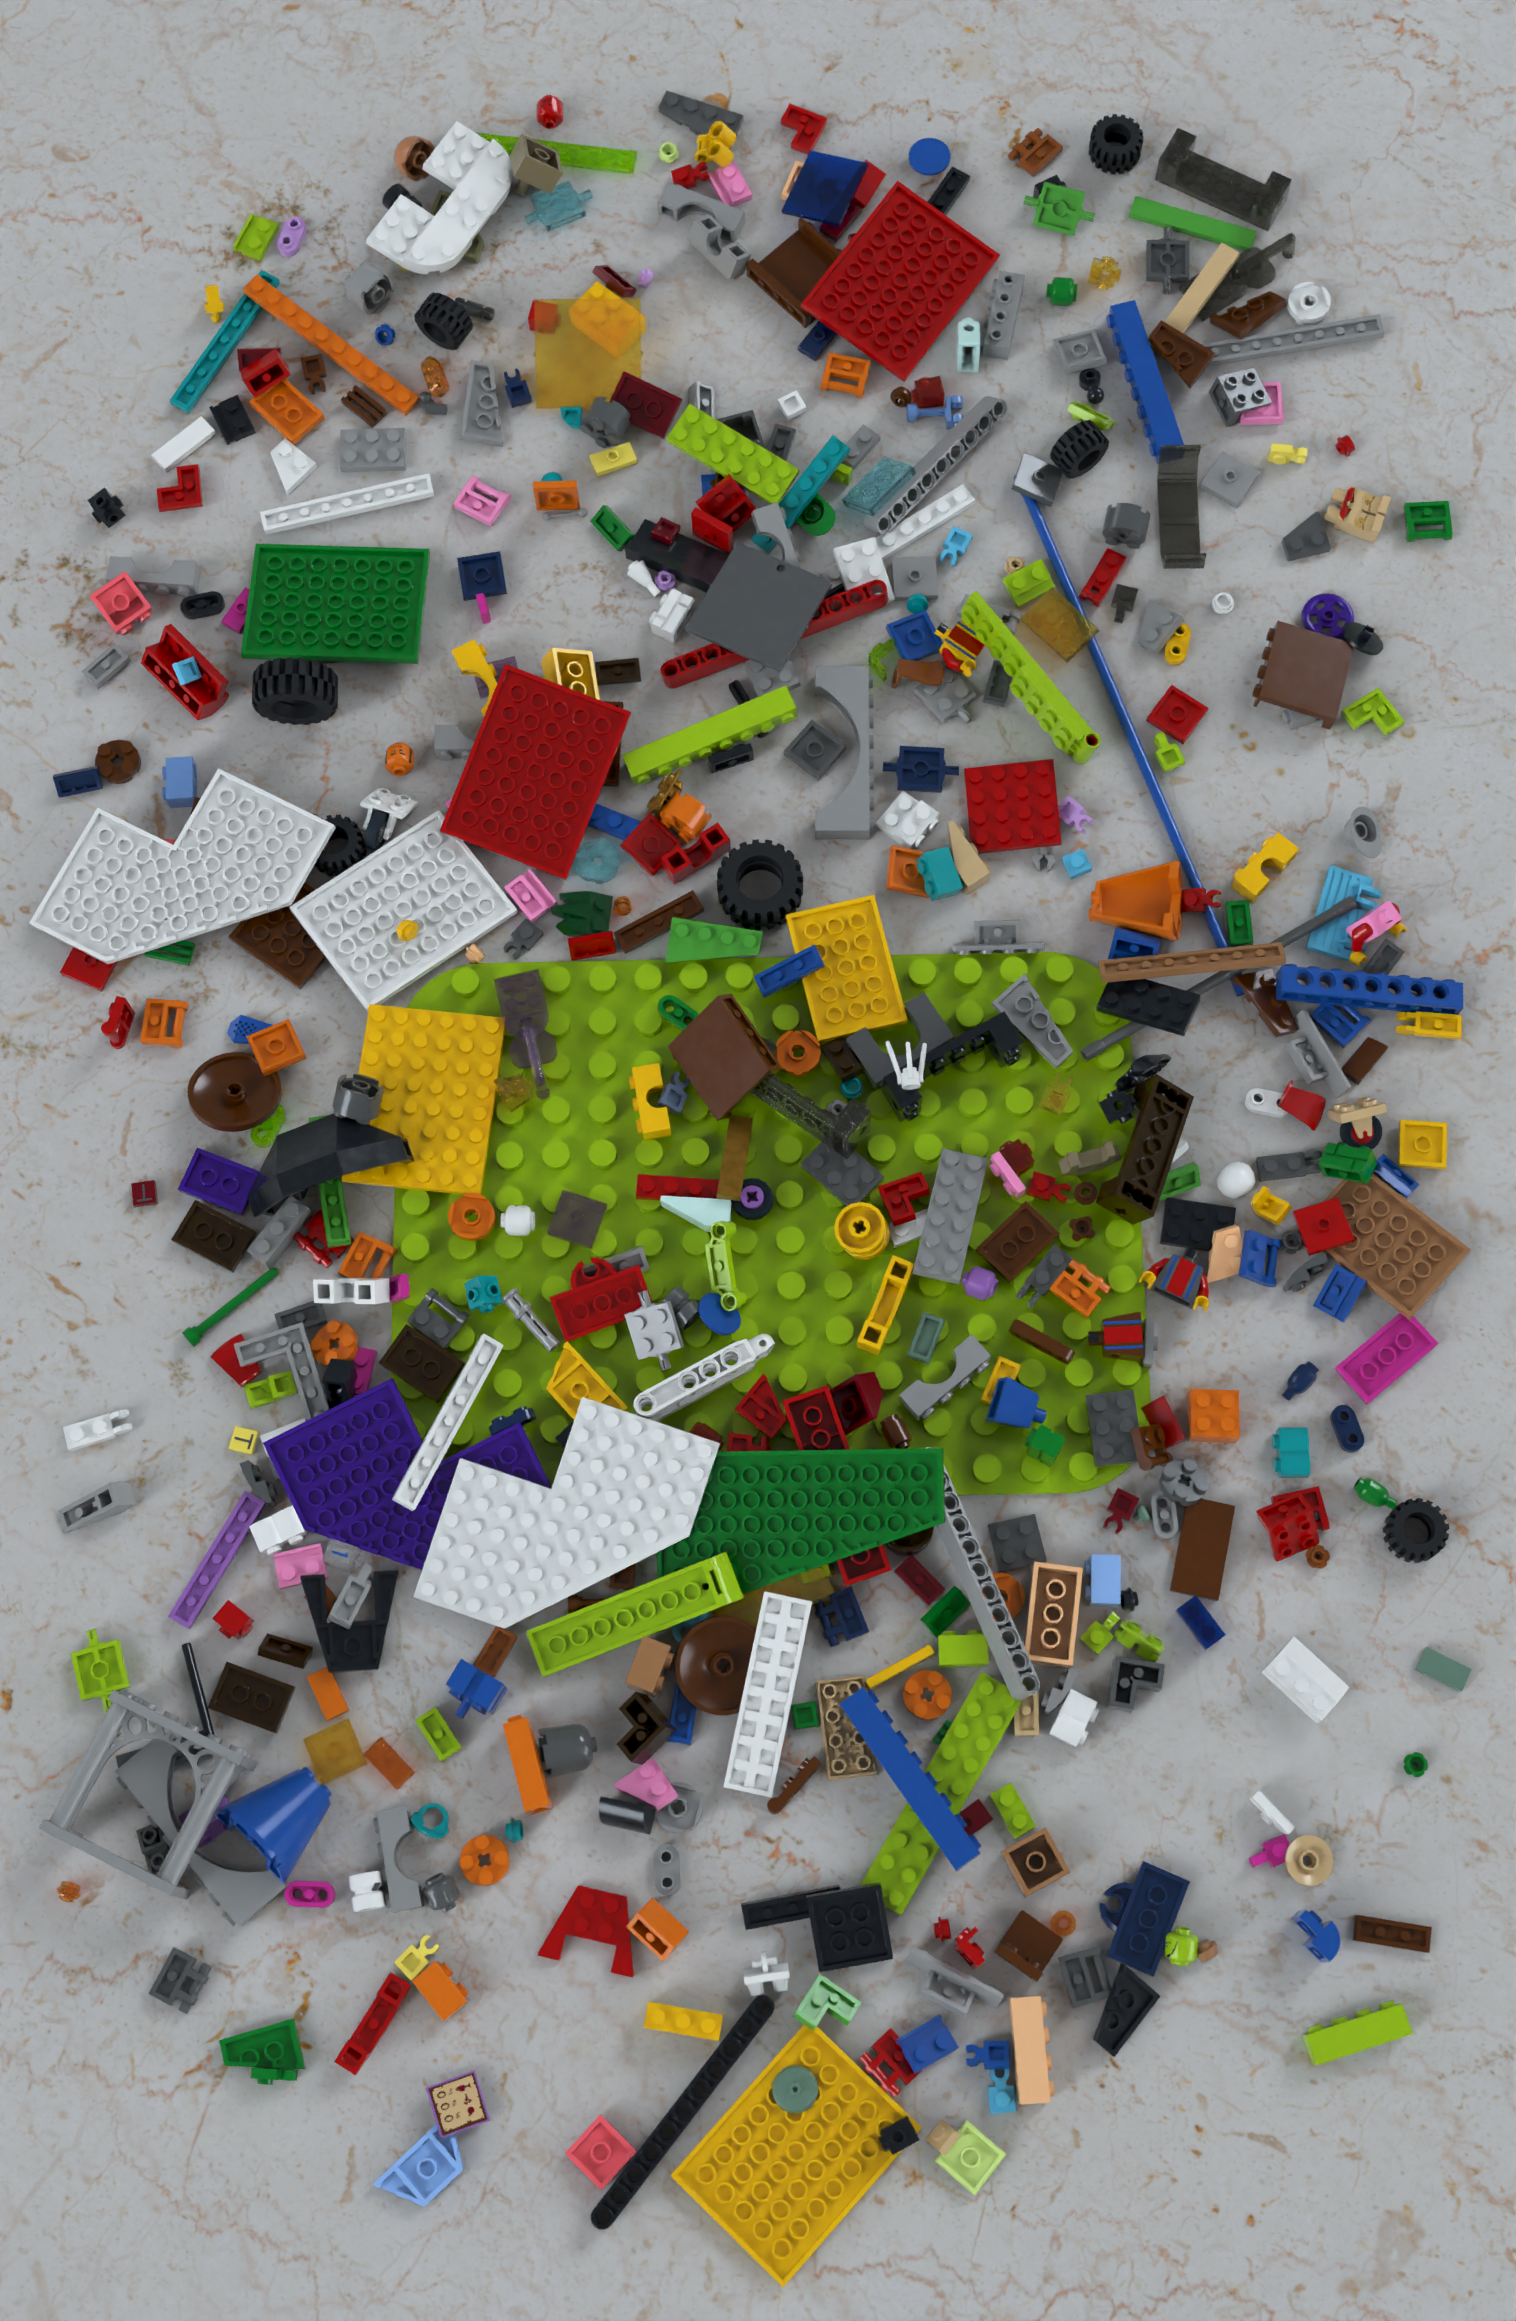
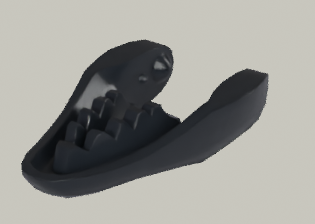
[1115,1054,1172,1093]

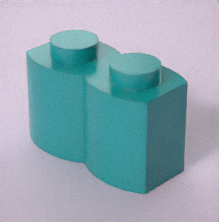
[1272,1427,1310,1478]

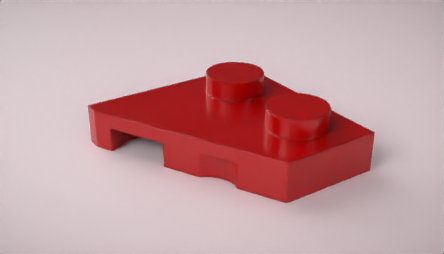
[734,1374,787,1440]

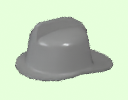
[1344,807,1382,858]

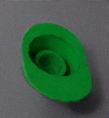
[796,493,836,536]

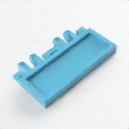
[1305,865,1382,962]

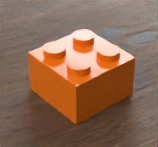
[1187,1389,1240,1443]

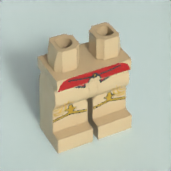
[1324,485,1391,543]

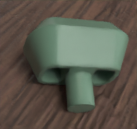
[1134,1505,1152,1522]

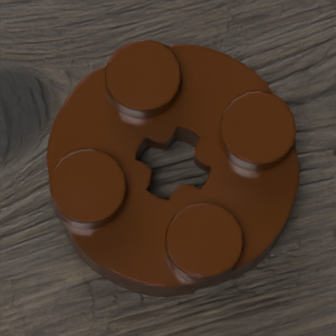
[95,740,141,784]

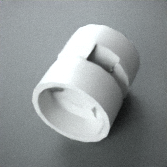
[349,1871,386,1912]

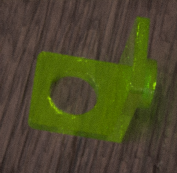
[868,638,894,681]

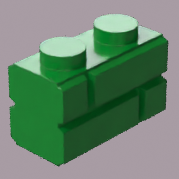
[1319,1142,1377,1184]
[1025,1425,1065,1467]

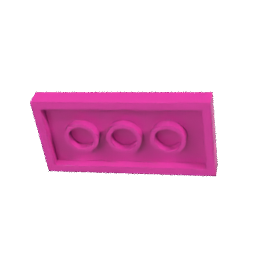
[1335,1313,1439,1405]

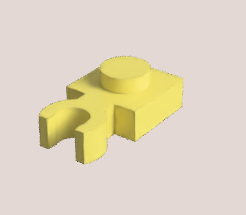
[1268,443,1308,465]
[394,1934,440,1981]

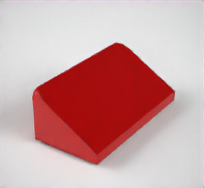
[1141,1396,1186,1449]

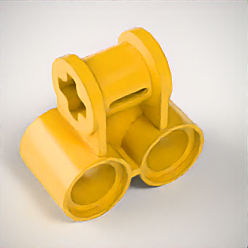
[694,121,736,168]

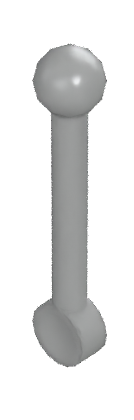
[542,508,587,520]

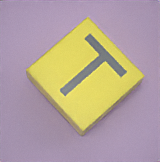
[228,1426,259,1456]

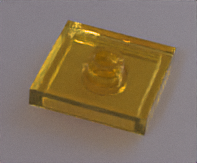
[303,1718,368,1784]

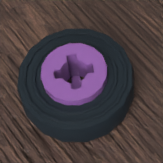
[731,1178,773,1220]

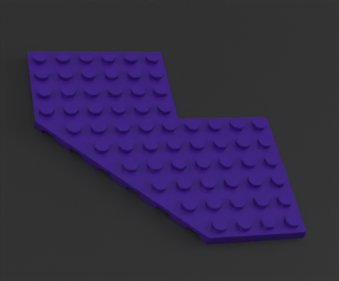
[263,1378,552,1570]

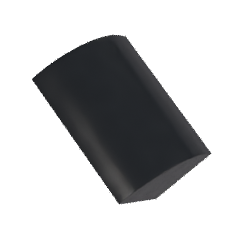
[599,1796,656,1835]

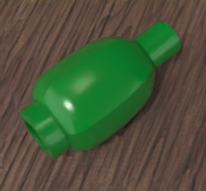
[1353,1477,1397,1509]

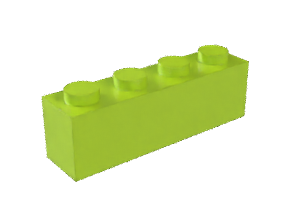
[1303,2000,1413,2065]

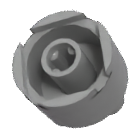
[344,261,394,314]

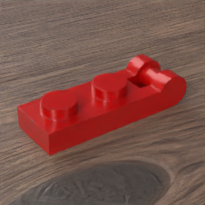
[1079,548,1127,607]

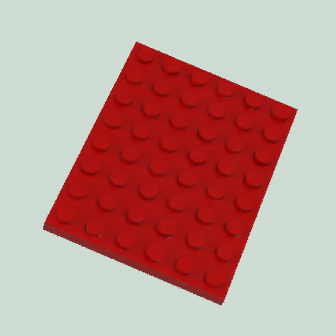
[801,180,1000,382]
[440,664,631,880]

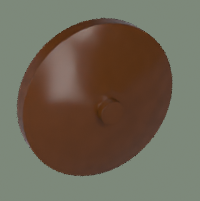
[187,1052,282,1132]
[674,1616,756,1715]

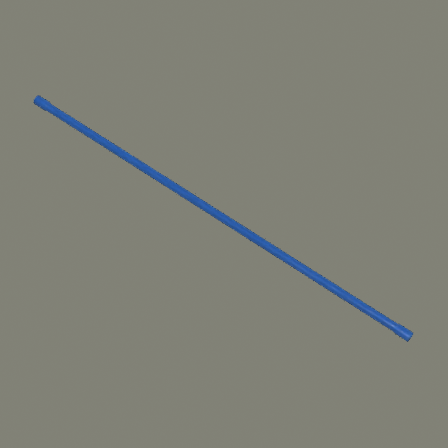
[1014,475,1246,997]

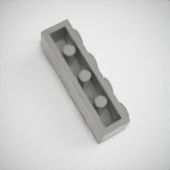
[980,271,1025,360]

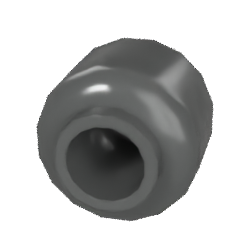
[423,1873,460,1913]

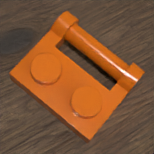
[820,352,871,398]
[140,998,188,1048]
[338,1231,397,1278]

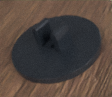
[1343,622,1383,655]

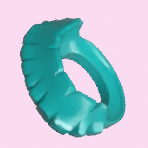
[410,1803,450,1839]

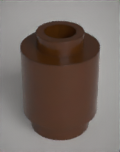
[880,1414,913,1449]

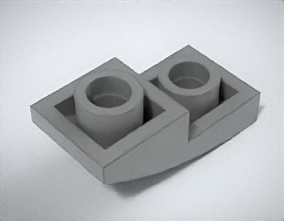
[1041,1667,1079,1715]

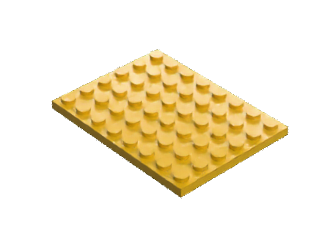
[341,1004,507,1195]
[670,2025,922,2287]

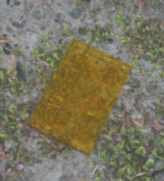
[1021,587,1099,663]

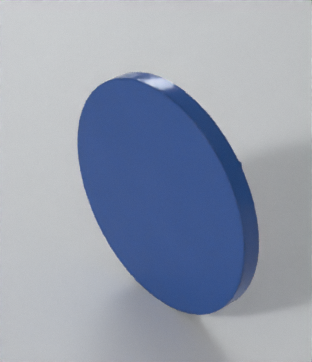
[909,138,951,176]
[698,1293,741,1335]

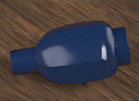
[1282,1361,1319,1401]

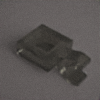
[1111,584,1138,624]

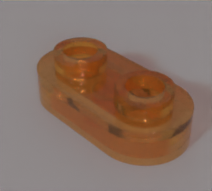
[421,356,449,397]

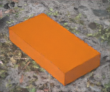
[307,1667,350,1721]

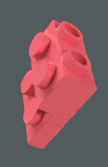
[89,571,153,635]

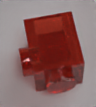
[911,376,945,409]
[999,1139,1035,1177]

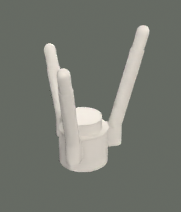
[886,1041,927,1090]

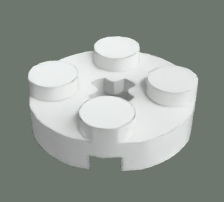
[1287,282,1331,325]

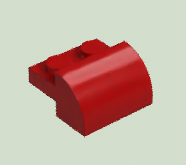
[696,474,757,532]

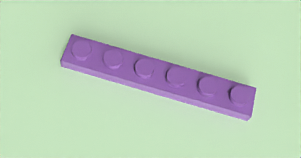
[168,1491,267,1629]

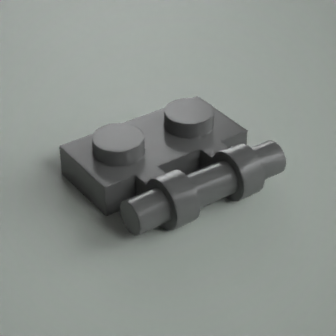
[149,1947,212,2014]

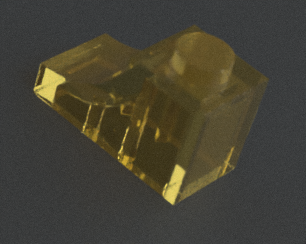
[494,1072,534,1113]

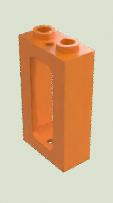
[503,1715,553,1815]

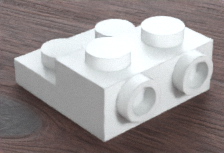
[875,791,940,849]

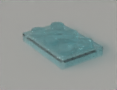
[842,456,916,516]

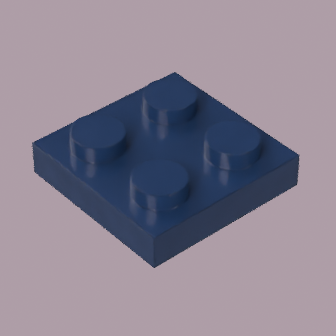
[457,551,507,601]

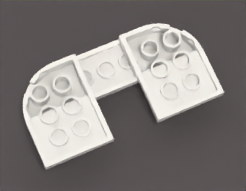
[366,121,513,274]

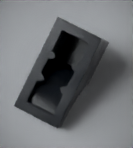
[322,1358,357,1409]

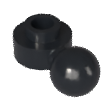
[1079,368,1104,404]

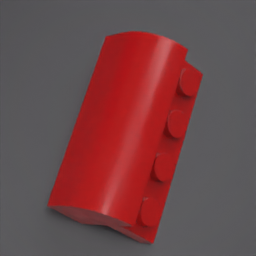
[141,624,229,721]

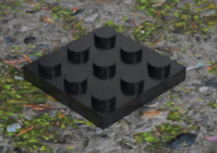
[806,1882,893,1972]

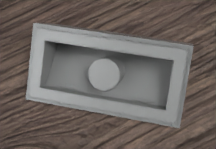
[688,381,715,418]

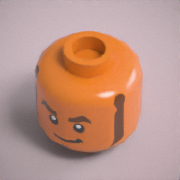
[385,742,414,776]

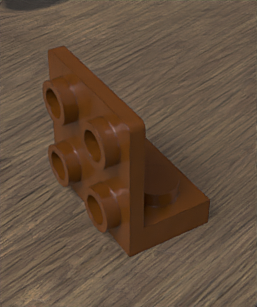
[994,1910,1063,1982]

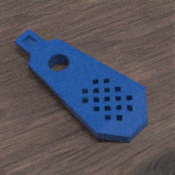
[227,1015,273,1044]

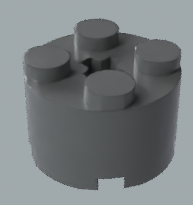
[580,397,631,448]
[1102,503,1150,549]
[332,1074,384,1124]

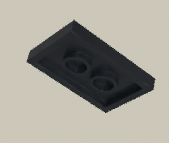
[1160,1198,1236,1252]

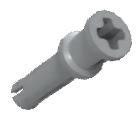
[502,1288,560,1353]

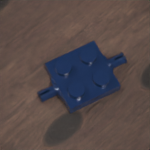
[883,746,959,793]

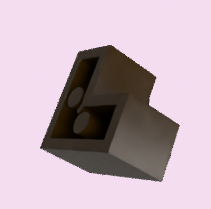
[617,1691,677,1765]

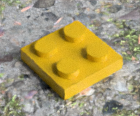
[1398,1119,1447,1170]

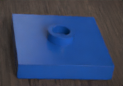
[886,610,943,661]

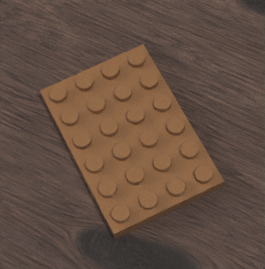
[1298,1174,1471,1320]

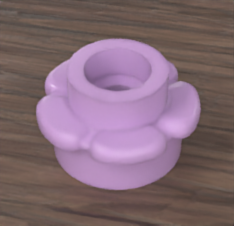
[637,267,655,288]
[654,571,676,592]

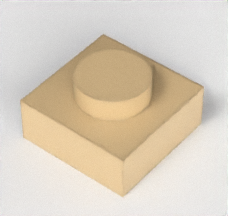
[926,2119,961,2156]

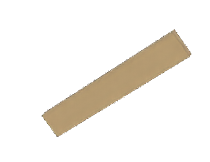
[1150,243,1240,356]

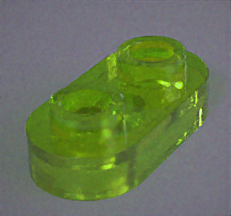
[251,1105,286,1148]

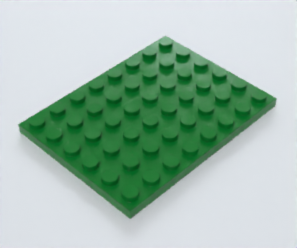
[241,544,430,664]

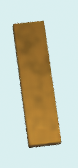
[717,1115,753,1201]

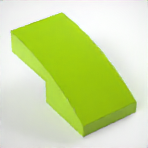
[244,1370,297,1410]

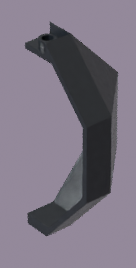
[247,1114,414,1217]

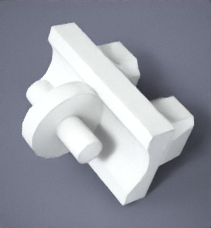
[743,1951,790,1996]

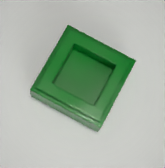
[791,1701,819,1730]

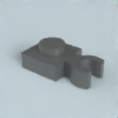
[504,919,544,960]

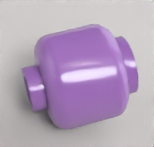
[961,1266,998,1301]

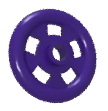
[1301,593,1354,640]

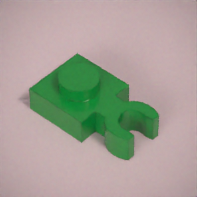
[251,2067,298,2085]

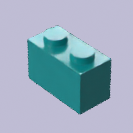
[917,846,963,902]

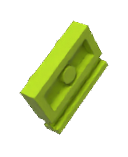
[233,213,280,261]
[1002,558,1056,608]

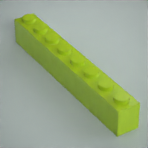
[622,685,798,786]

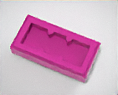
[221,587,250,634]

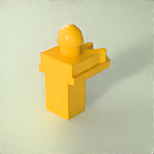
[204,284,224,323]

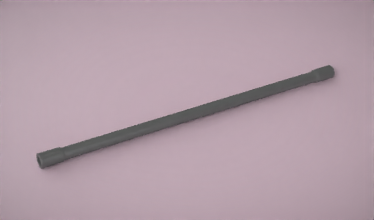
[1080,896,1357,1061]

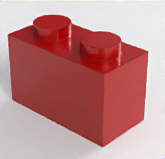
[240,349,290,398]

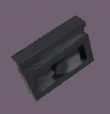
[209,395,256,445]

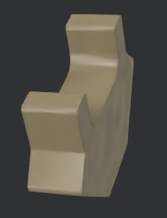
[1058,1141,1121,1176]

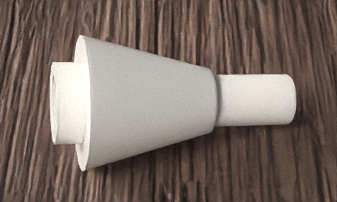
[627,560,661,598]

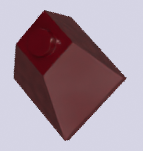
[830,1371,883,1436]

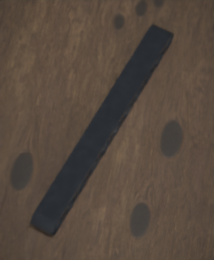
[591,1995,774,2230]

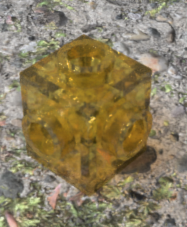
[1088,256,1122,290]

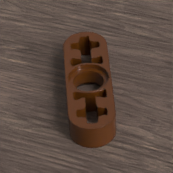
[1009,1319,1075,1364]

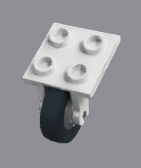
[360,788,418,851]

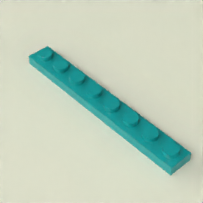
[170,270,280,414]

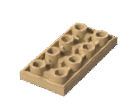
[816,1675,877,1781]

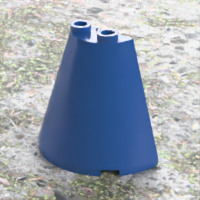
[214,1767,332,1884]

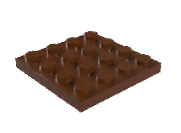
[228,882,326,990]

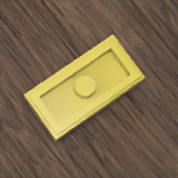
[589,442,637,477]

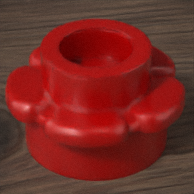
[1335,435,1355,456]
[934,1917,951,1942]

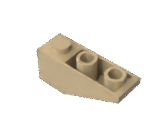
[948,820,991,895]

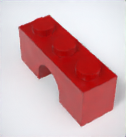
[661,823,731,885]

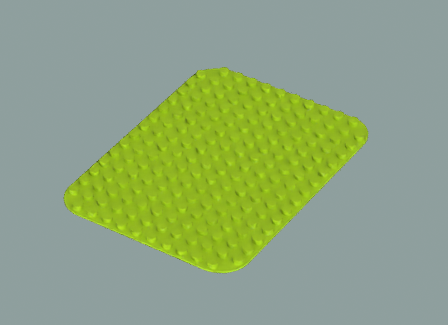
[391,952,1151,1496]

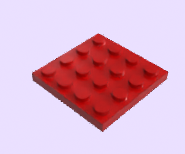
[964,759,1062,854]

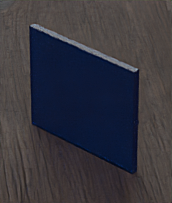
[782,150,868,227]

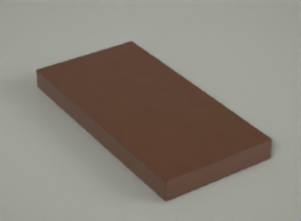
[1170,1499,1235,1601]

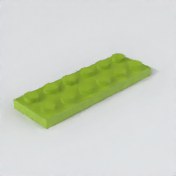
[666,404,800,505]

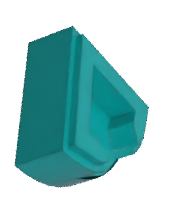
[560,407,582,430]

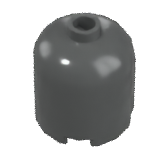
[538,1724,597,1778]

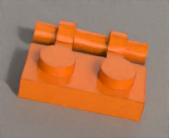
[1049,1259,1111,1319]

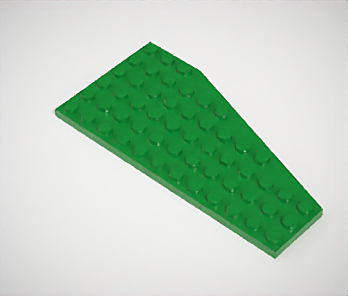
[657,1448,945,1594]

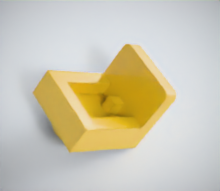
[1251,1186,1292,1226]

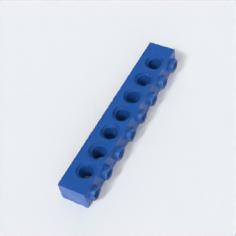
[1276,964,1463,1015]

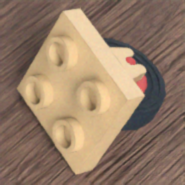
[1327,1097,1387,1150]

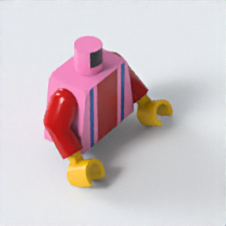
[1346,900,1407,967]

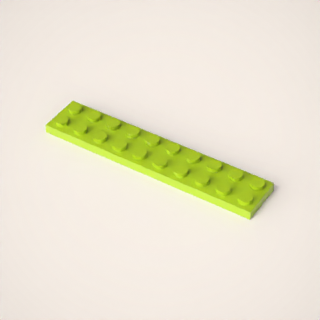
[860,1672,1022,1916]

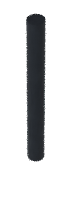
[182,1643,215,1737]

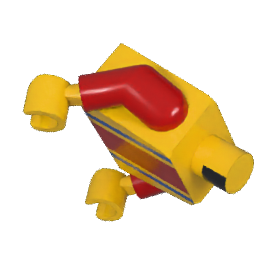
[934,620,1003,677]

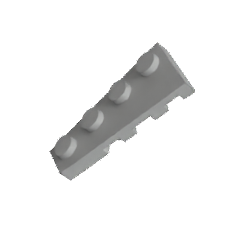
[460,360,503,447]

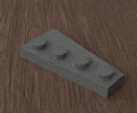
[659,90,744,150]

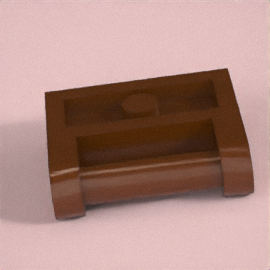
[1130,1423,1173,1471]

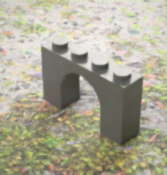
[846,992,954,1090]

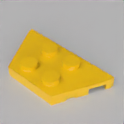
[546,1341,629,1420]

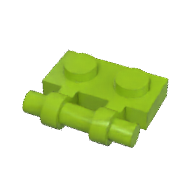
[1067,401,1116,432]

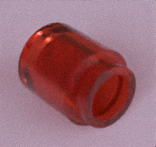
[689,1421,724,1452]

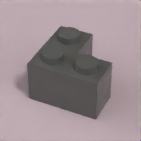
[1106,1656,1165,1713]

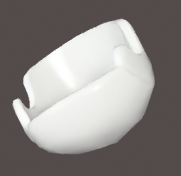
[1217,1161,1255,1199]

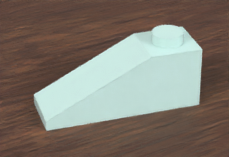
[660,1196,732,1232]

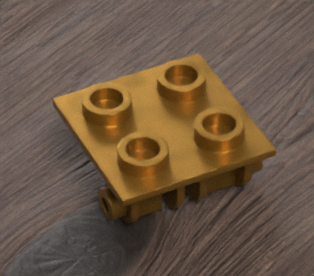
[645,769,683,821]

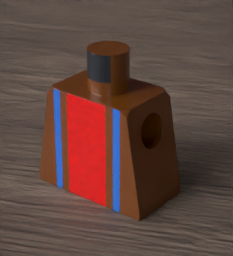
[1088,1312,1144,1362]

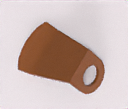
[892,659,944,689]

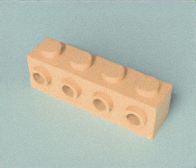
[1009,1996,1055,2105]

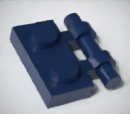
[813,1586,869,1647]

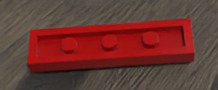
[636,1174,719,1201]

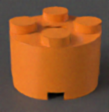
[659,791,712,843]

